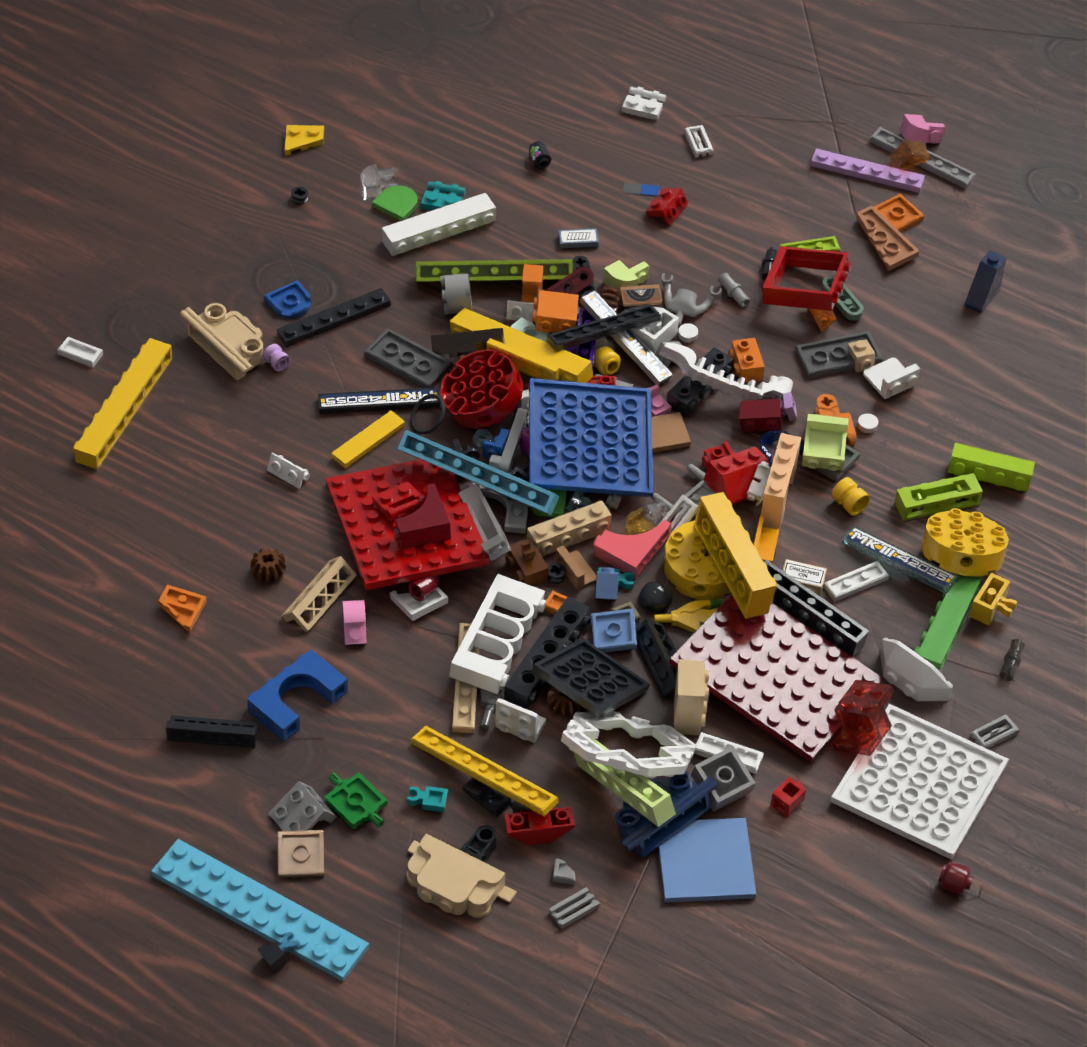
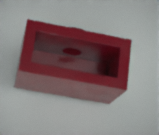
[739,399,783,432]

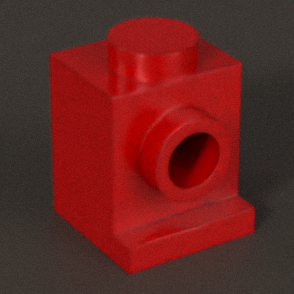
[702,441,734,468]
[770,777,807,818]

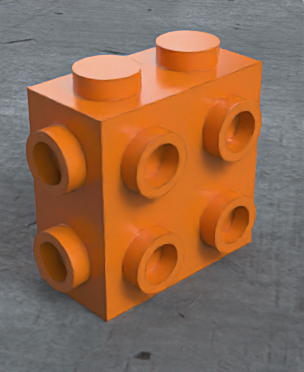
[532,290,579,333]

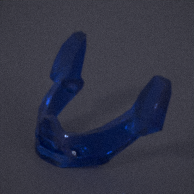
[760,430,804,467]

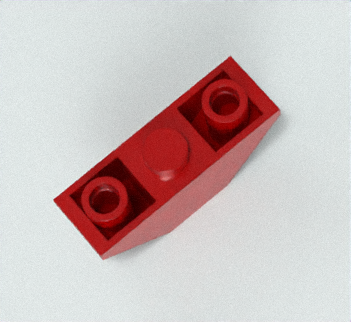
[504,806,575,845]

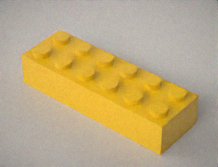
[694,492,777,619]

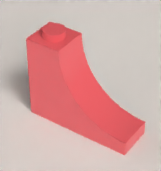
[593,520,671,579]

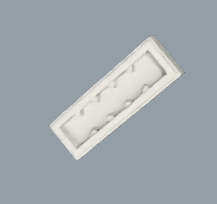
[694,732,764,774]

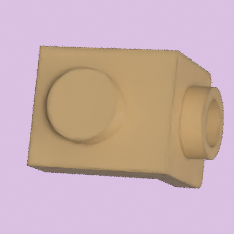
[848,339,875,373]

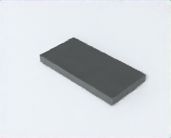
[364,328,452,388]
[795,331,883,379]

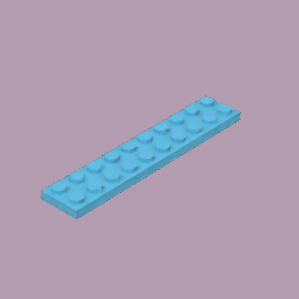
[151,839,369,982]

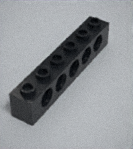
[765,560,869,657]
[504,597,591,709]

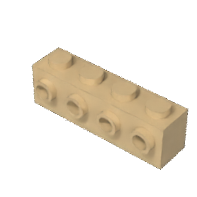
[527,501,612,556]

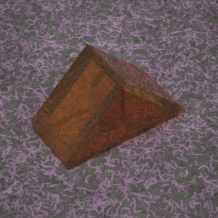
[889,140,931,170]

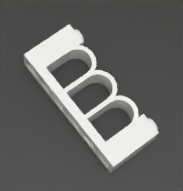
[449,574,546,694]

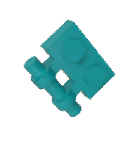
[421,181,466,211]

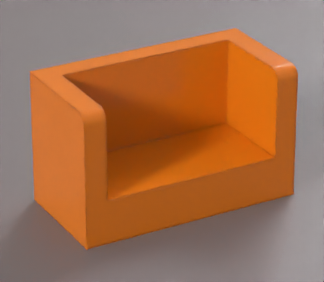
[522,264,543,303]

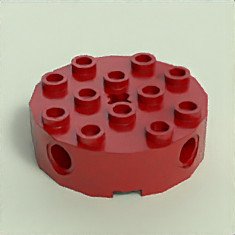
[440,349,524,429]

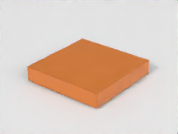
[874,194,925,232]

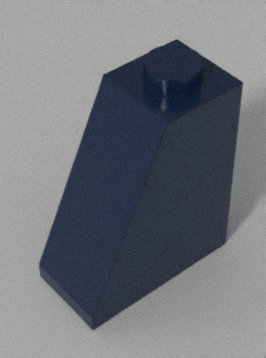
[964,250,1007,313]

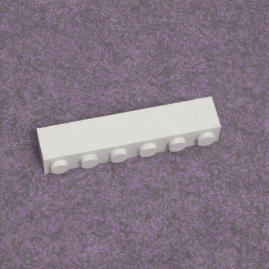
[382,193,496,256]

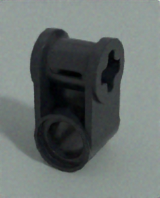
[460,825,496,863]

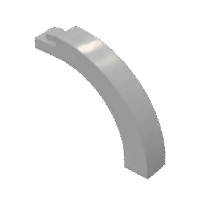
[458,483,511,561]

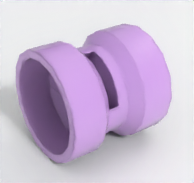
[263,344,290,371]

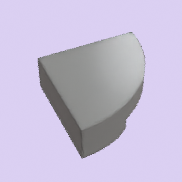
[552,858,575,885]

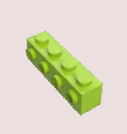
[948,443,1035,492]

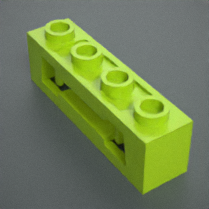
[894,473,983,521]

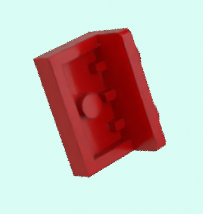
[645,187,688,225]

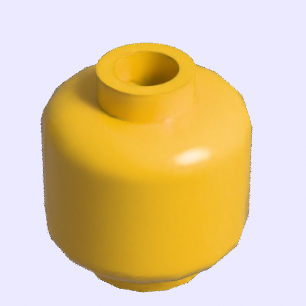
[593,346,621,376]

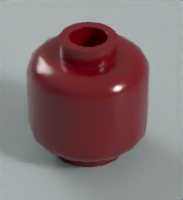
[938,861,974,895]

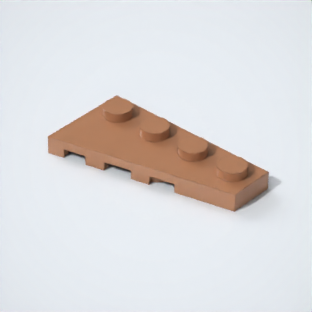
[856,206,920,271]

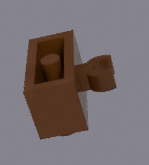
[505,538,549,586]

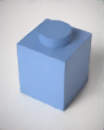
[596,567,618,599]

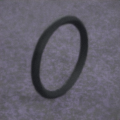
[411,394,446,435]

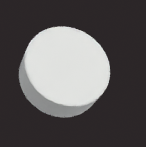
[678,324,698,343]
[857,414,878,433]

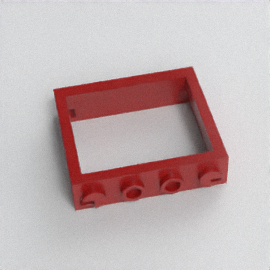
[762,246,852,311]

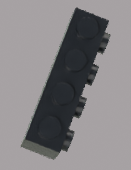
[666,347,734,417]

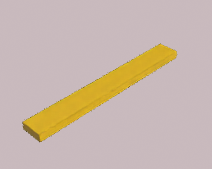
[411,726,559,816]

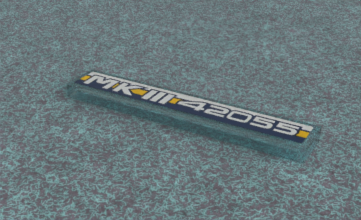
[842,526,958,594]

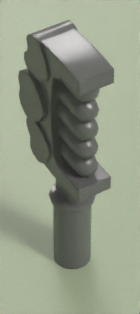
[480,687,504,730]

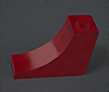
[393,484,451,549]

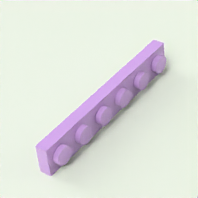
[811,148,925,193]

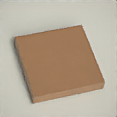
[652,412,691,453]
[278,830,324,877]

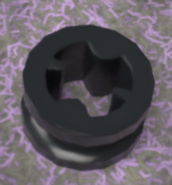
[291,187,308,204]
[548,563,566,584]

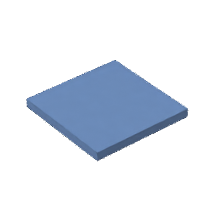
[658,818,756,903]

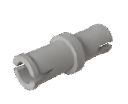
[718,273,751,308]

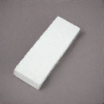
[824,561,889,602]

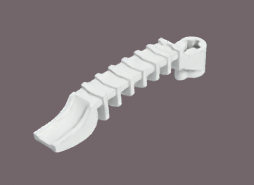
[659,343,793,401]

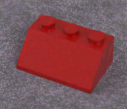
[703,446,770,505]

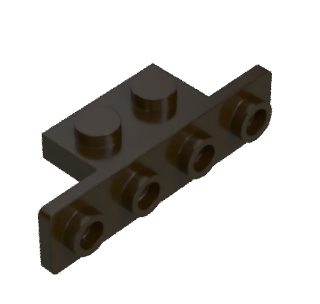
[431,328,505,358]

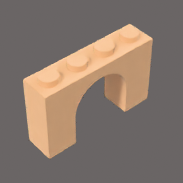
[761,433,801,530]

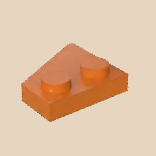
[158,585,207,632]

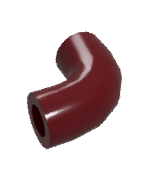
[408,575,440,602]

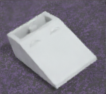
[621,306,679,354]

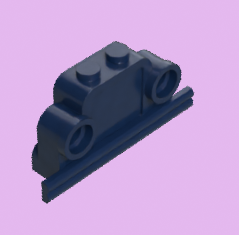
[615,771,719,858]

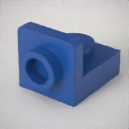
[482,429,510,459]

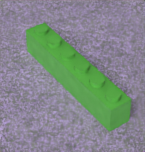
[914,573,983,672]

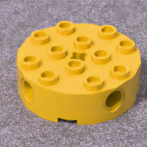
[921,508,1009,577]
[664,520,731,600]

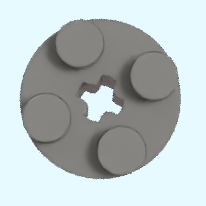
[441,273,472,315]

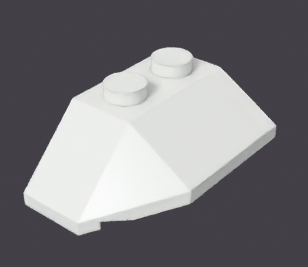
[880,637,953,701]

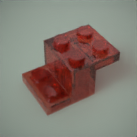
[832,680,894,756]

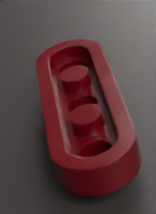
[545,267,594,294]

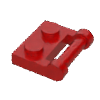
[372,482,426,521]

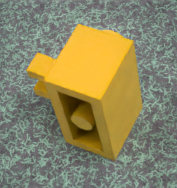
[970,573,1017,625]

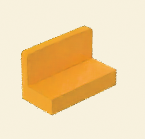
[754,516,779,564]

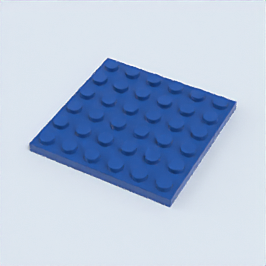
[529,378,653,497]

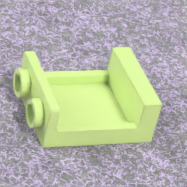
[802,414,849,471]

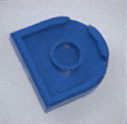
[264,280,311,319]

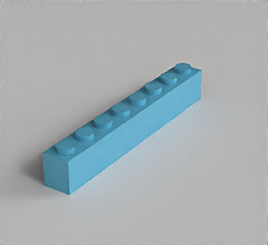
[397,430,559,516]

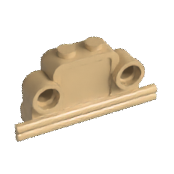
[180,303,263,380]
[407,834,517,918]

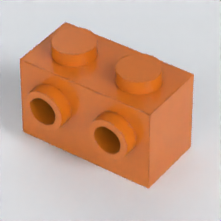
[728,338,765,382]

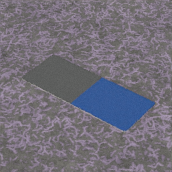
[623,183,659,196]

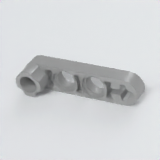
[489,408,529,473]

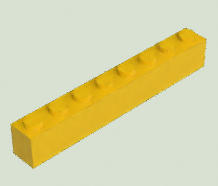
[450,308,593,383]
[73,338,173,470]

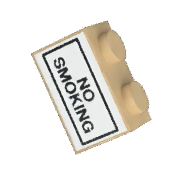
[782,559,827,597]

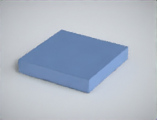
[591,608,637,653]

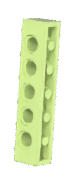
[573,739,676,827]

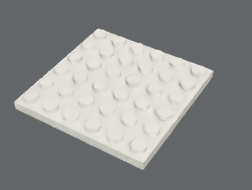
[831,704,1009,859]

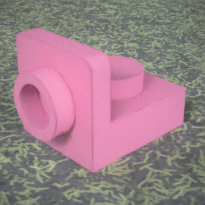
[649,384,672,417]

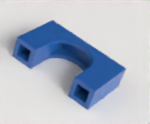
[247,649,348,742]

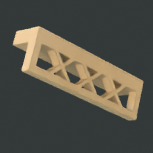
[281,556,357,632]

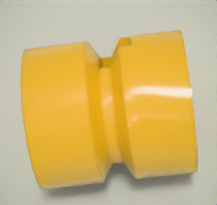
[831,477,870,516]

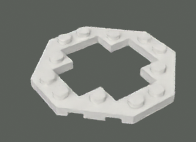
[561,711,696,778]

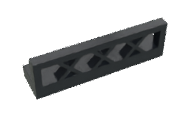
[636,618,677,699]
[166,715,259,748]

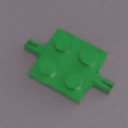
[324,772,388,830]

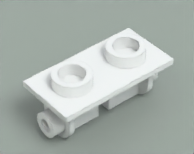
[506,301,537,322]
[267,453,310,489]
[747,461,771,506]

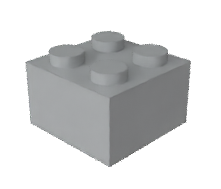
[691,746,756,812]

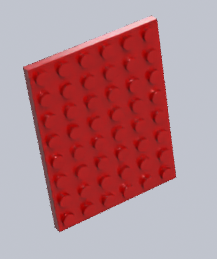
[326,459,490,590]

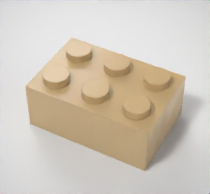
[674,659,709,735]

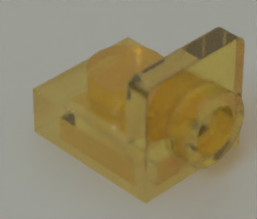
[626,507,655,535]

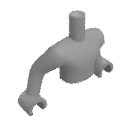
[661,273,722,326]

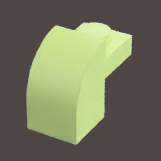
[603,260,649,289]

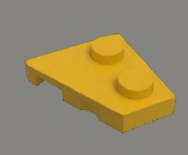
[285,125,324,155]

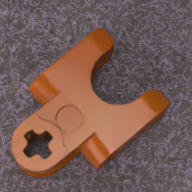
[815,394,856,447]

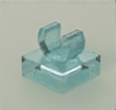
[564,491,591,513]

